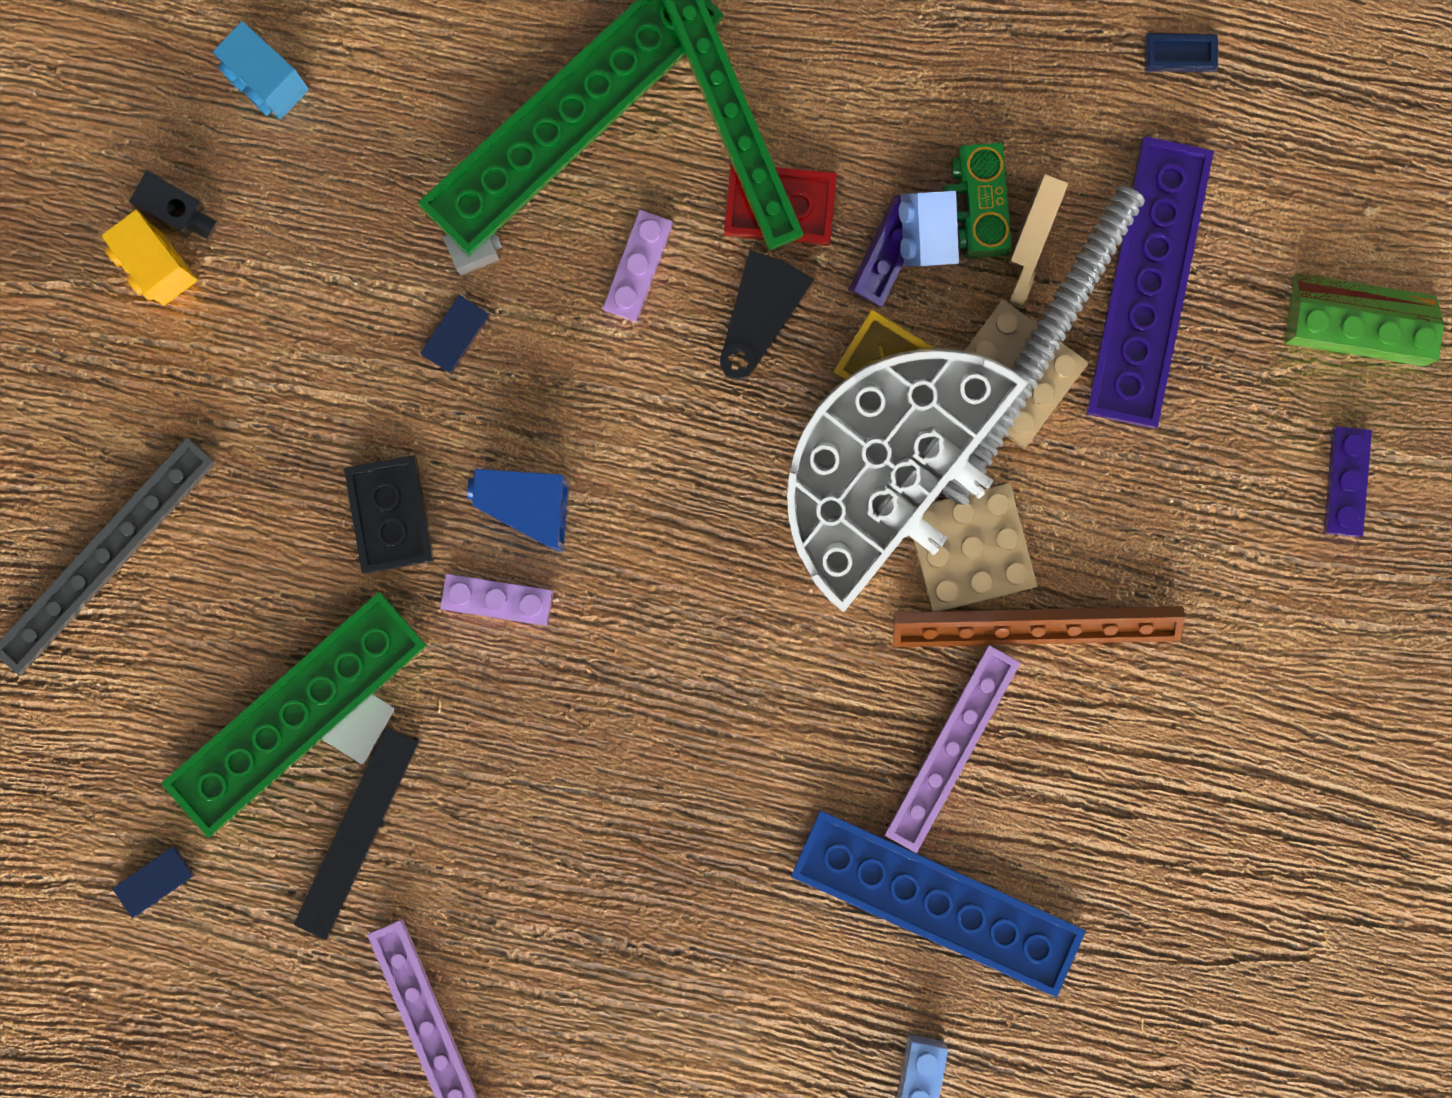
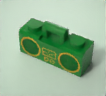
[942,143,1012,259]

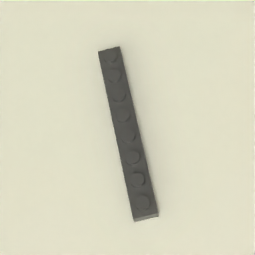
[0,438,217,674]

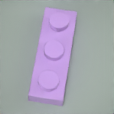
[603,210,673,323]
[440,574,553,626]

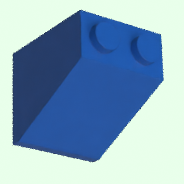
[467,469,569,552]

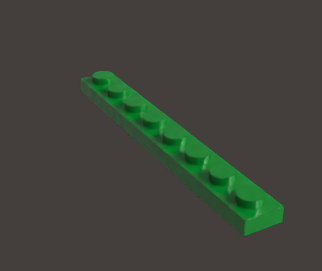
[662,0,803,250]

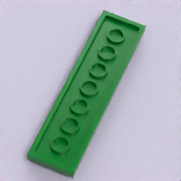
[161,592,428,838]

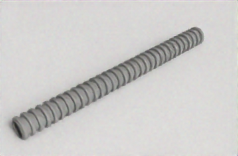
[942,185,1145,505]

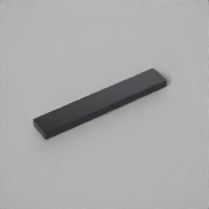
[294,727,420,940]

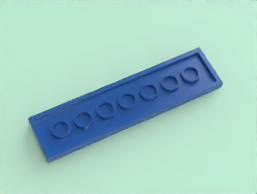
[790,810,1086,998]

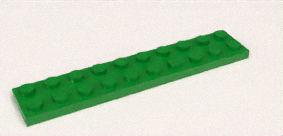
[418,0,724,257]

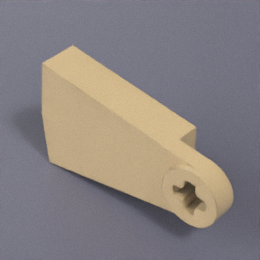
[1008,174,1069,306]

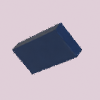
[1145,33,1218,73]
[420,294,490,374]
[113,846,195,919]

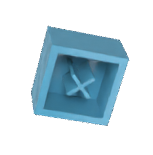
[212,21,309,120]

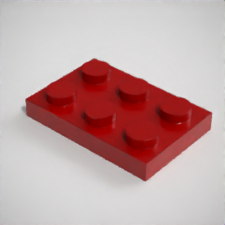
[724,163,837,246]

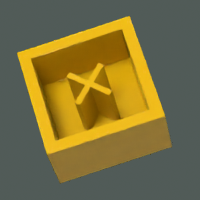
[101,210,198,306]
[833,309,933,379]

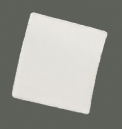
[322,695,394,764]

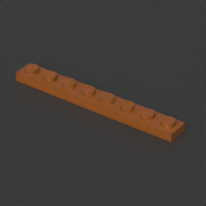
[892,606,1185,647]

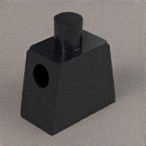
[128,170,218,240]

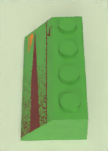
[1284,273,1444,367]

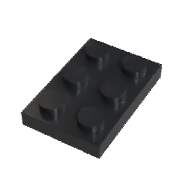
[344,455,435,574]

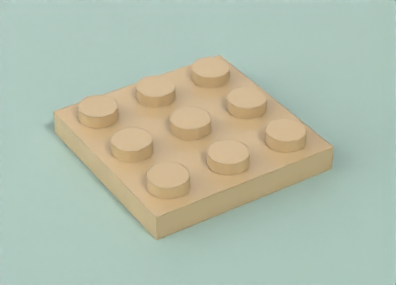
[965,300,1089,449]
[913,483,1038,612]

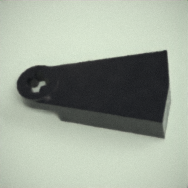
[720,250,815,381]

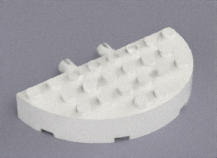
[787,348,1028,613]

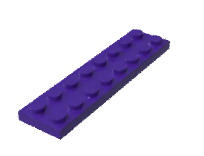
[1085,136,1214,429]

